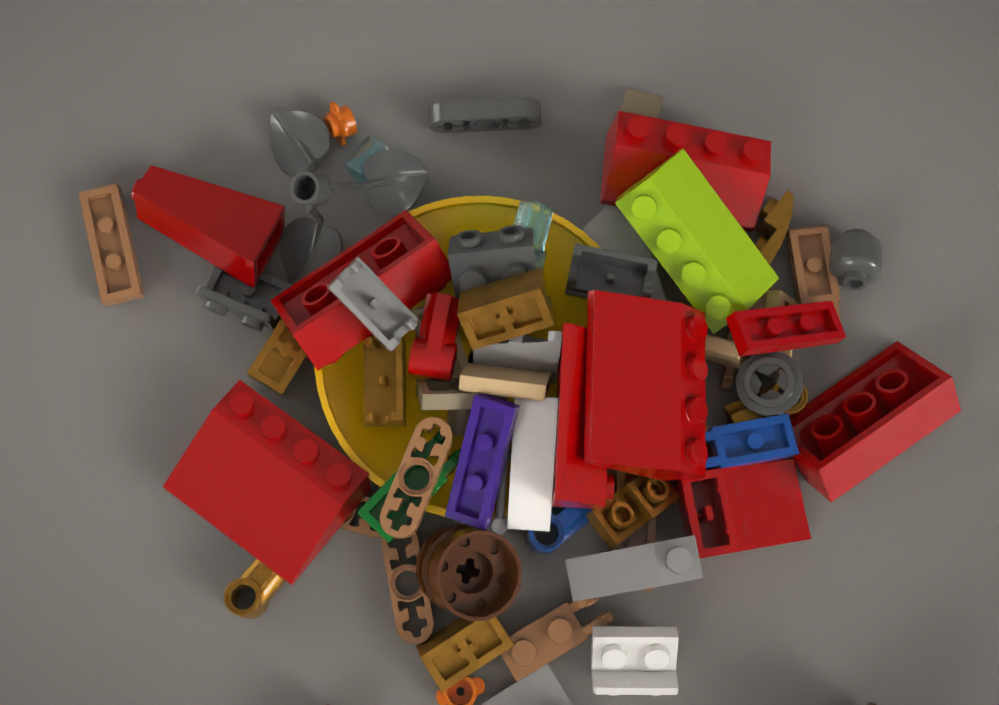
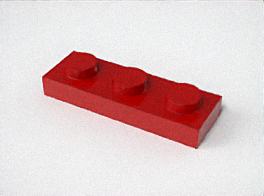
[726,301,846,356]

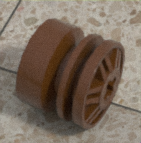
[416,523,522,621]

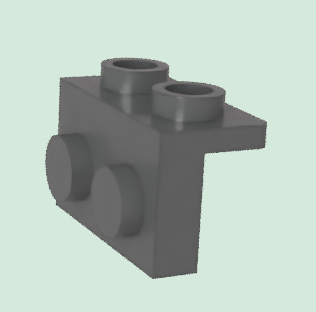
[448,225,537,299]
[195,266,292,332]

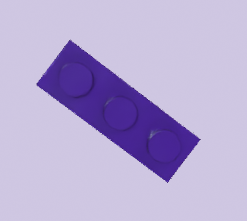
[445,393,520,530]

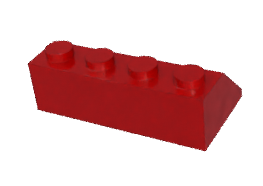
[600,110,771,232]
[270,210,452,371]
[552,323,614,509]
[789,341,961,503]

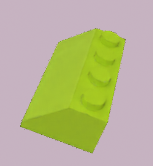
[615,148,779,334]

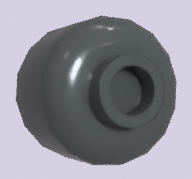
[829,229,882,290]

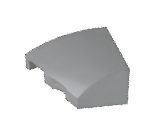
[473,331,562,384]

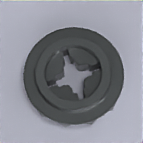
[736,351,804,416]

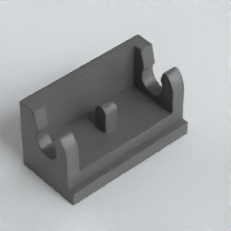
[565,244,658,299]

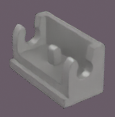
[326,257,418,351]

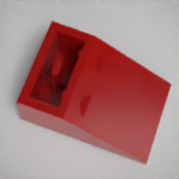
[674,458,811,559]

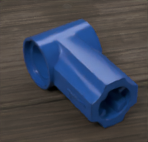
[525,507,593,554]

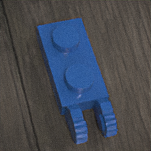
[706,414,799,470]

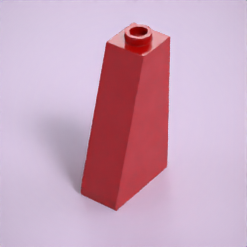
[131,165,285,288]

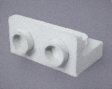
[591,626,679,696]

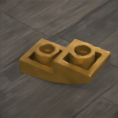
[755,190,794,264]
[585,475,680,550]

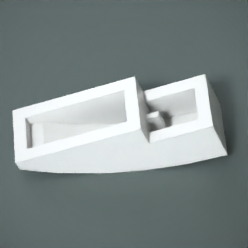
[507,397,558,532]

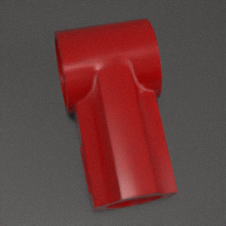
[408,293,460,382]

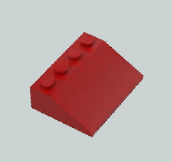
[584,290,708,481]
[163,379,371,586]

